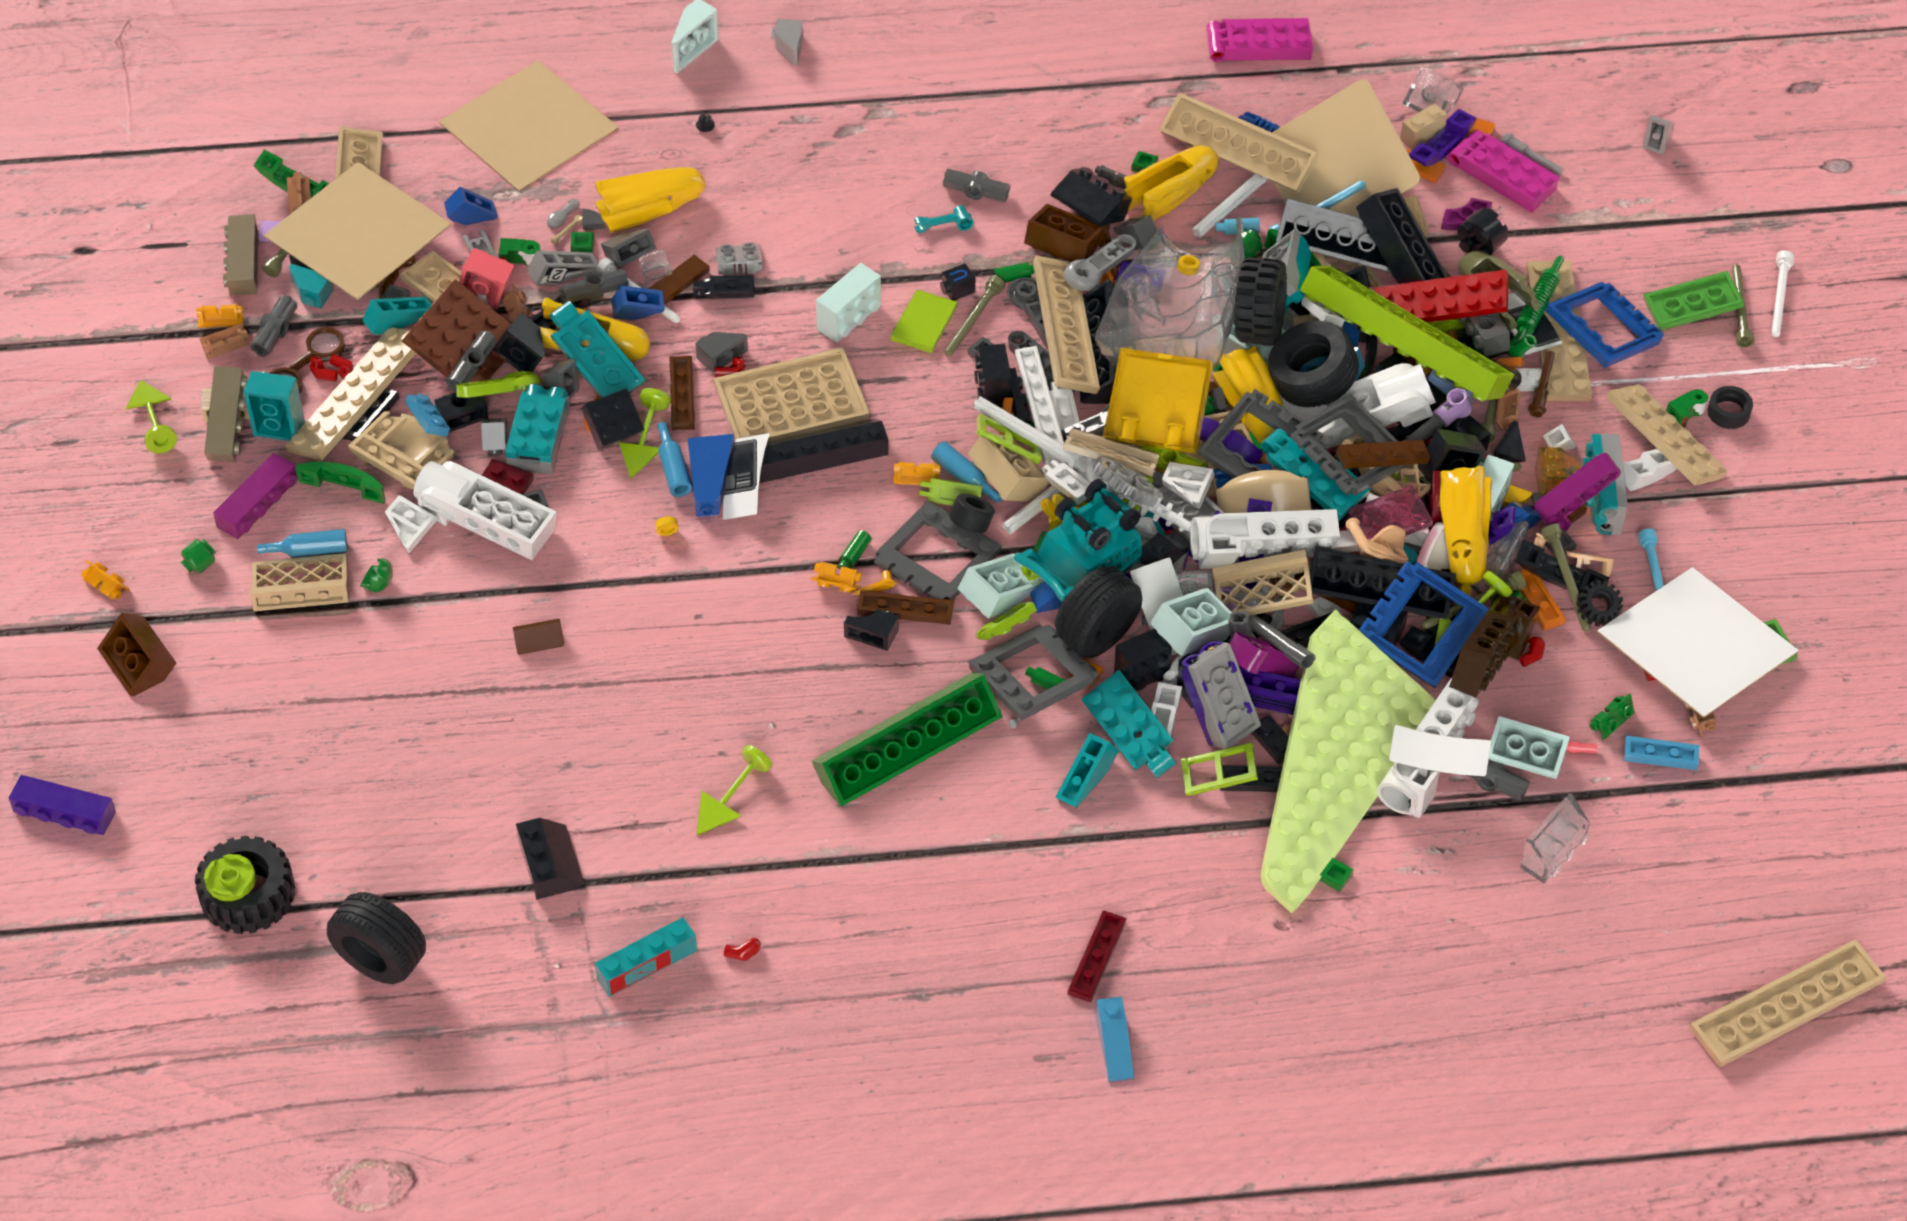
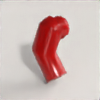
[715,356,746,378]

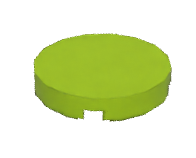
[204,854,256,901]

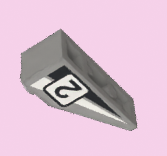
[527,251,599,286]

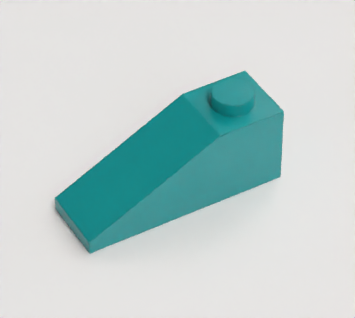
[362,297,432,335]
[1055,733,1119,808]

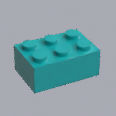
[243,371,305,441]

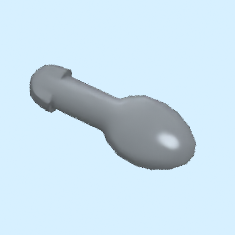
[547,199,580,229]
[1269,597,1284,631]

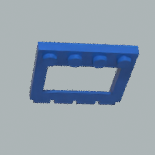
[1545,281,1664,368]
[1359,561,1489,688]

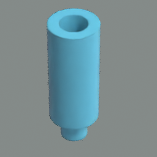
[1215,218,1260,235]

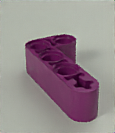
[1534,453,1621,531]
[1230,632,1299,678]

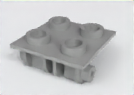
[716,242,763,276]

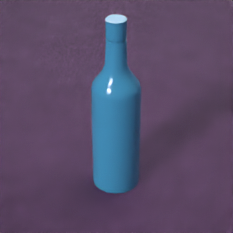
[658,422,692,497]
[931,442,1002,503]
[257,529,348,557]

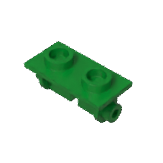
[1589,694,1635,740]

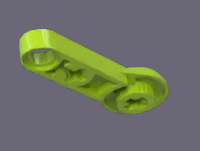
[456,371,541,397]

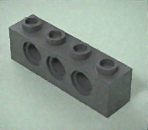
[1458,313,1510,357]

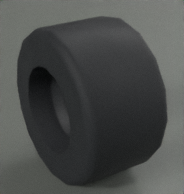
[949,494,995,533]

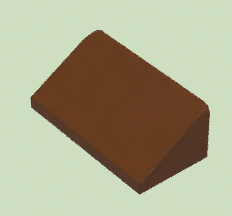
[513,619,564,655]

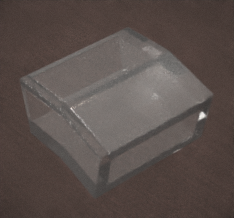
[639,249,672,283]

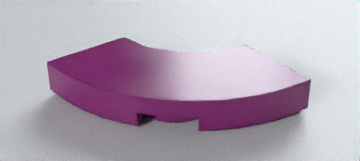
[1441,198,1492,230]

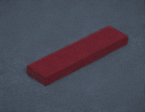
[1067,910,1127,1003]

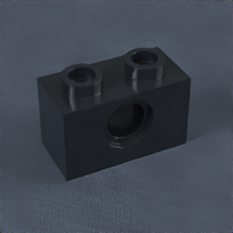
[434,393,489,432]

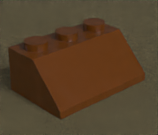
[1024,204,1105,262]
[97,613,176,696]

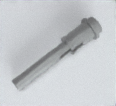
[1501,133,1563,176]

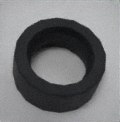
[1707,386,1753,429]

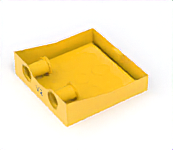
[1103,348,1213,454]

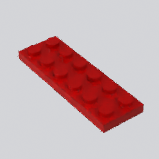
[1375,269,1509,323]

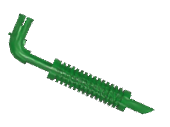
[1507,256,1564,358]

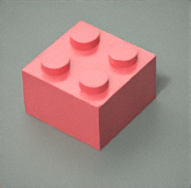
[459,247,514,310]

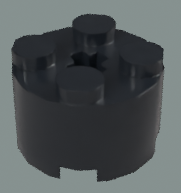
[1457,208,1509,255]

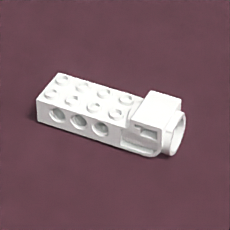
[1321,364,1436,449]
[413,461,557,560]
[1190,509,1340,569]
[1377,678,1479,818]

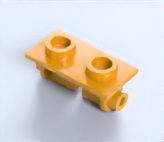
[196,304,244,328]
[893,461,940,485]
[81,560,130,600]
[811,561,862,593]

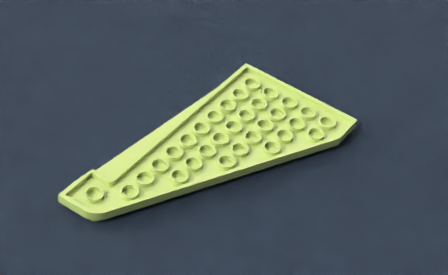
[1260,609,1436,913]

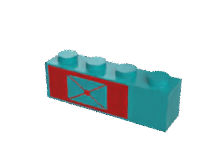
[595,917,697,997]

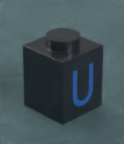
[940,263,976,301]

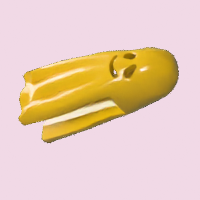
[1124,145,1219,222]
[595,167,706,233]
[539,297,650,361]
[1212,346,1286,444]
[1440,466,1493,586]

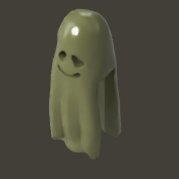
[1458,252,1540,330]

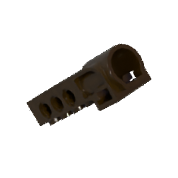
[1449,596,1540,698]

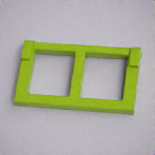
[976,414,1042,465]
[1181,742,1258,796]

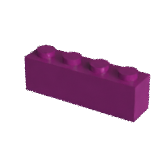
[213,453,298,539]

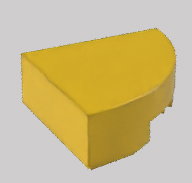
[1502,485,1533,507]

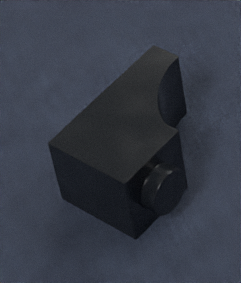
[1141,531,1191,566]
[844,609,899,651]

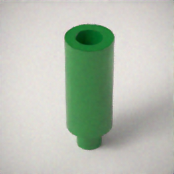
[993,262,1035,283]
[838,530,872,569]
[1025,667,1067,699]

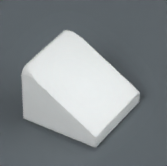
[1543,424,1577,454]

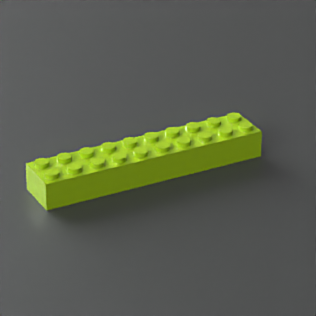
[1300,266,1515,402]

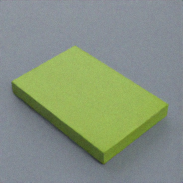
[891,289,958,354]

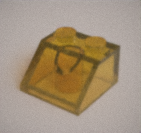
[1535,447,1582,498]

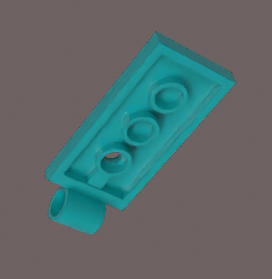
[550,301,645,398]
[1261,428,1371,520]
[1081,670,1177,778]

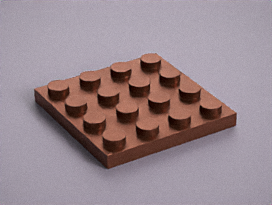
[402,279,511,382]

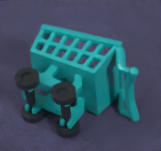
[1014,479,1142,603]

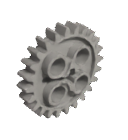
[1092,457,1163,508]

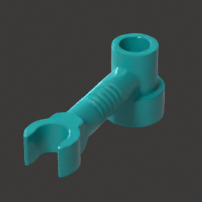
[914,205,974,233]

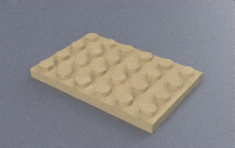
[713,347,870,442]

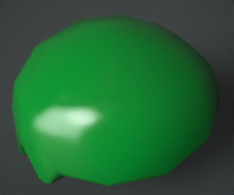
[360,558,393,593]

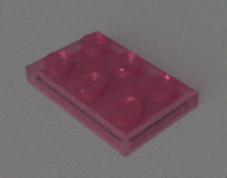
[1348,485,1433,540]

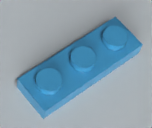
[405,394,450,437]
[1624,736,1699,770]

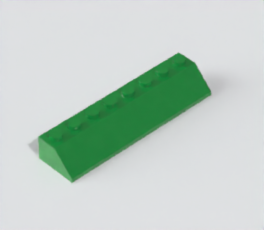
[811,672,1003,807]

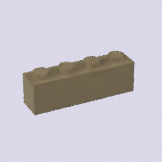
[223,214,258,296]
[204,366,248,462]

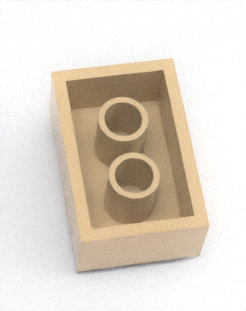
[968,434,1049,502]

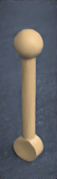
[551,215,583,245]

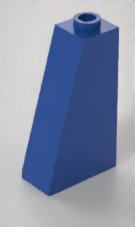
[688,434,734,517]

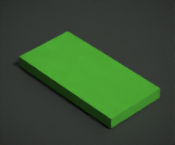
[1643,271,1744,331]

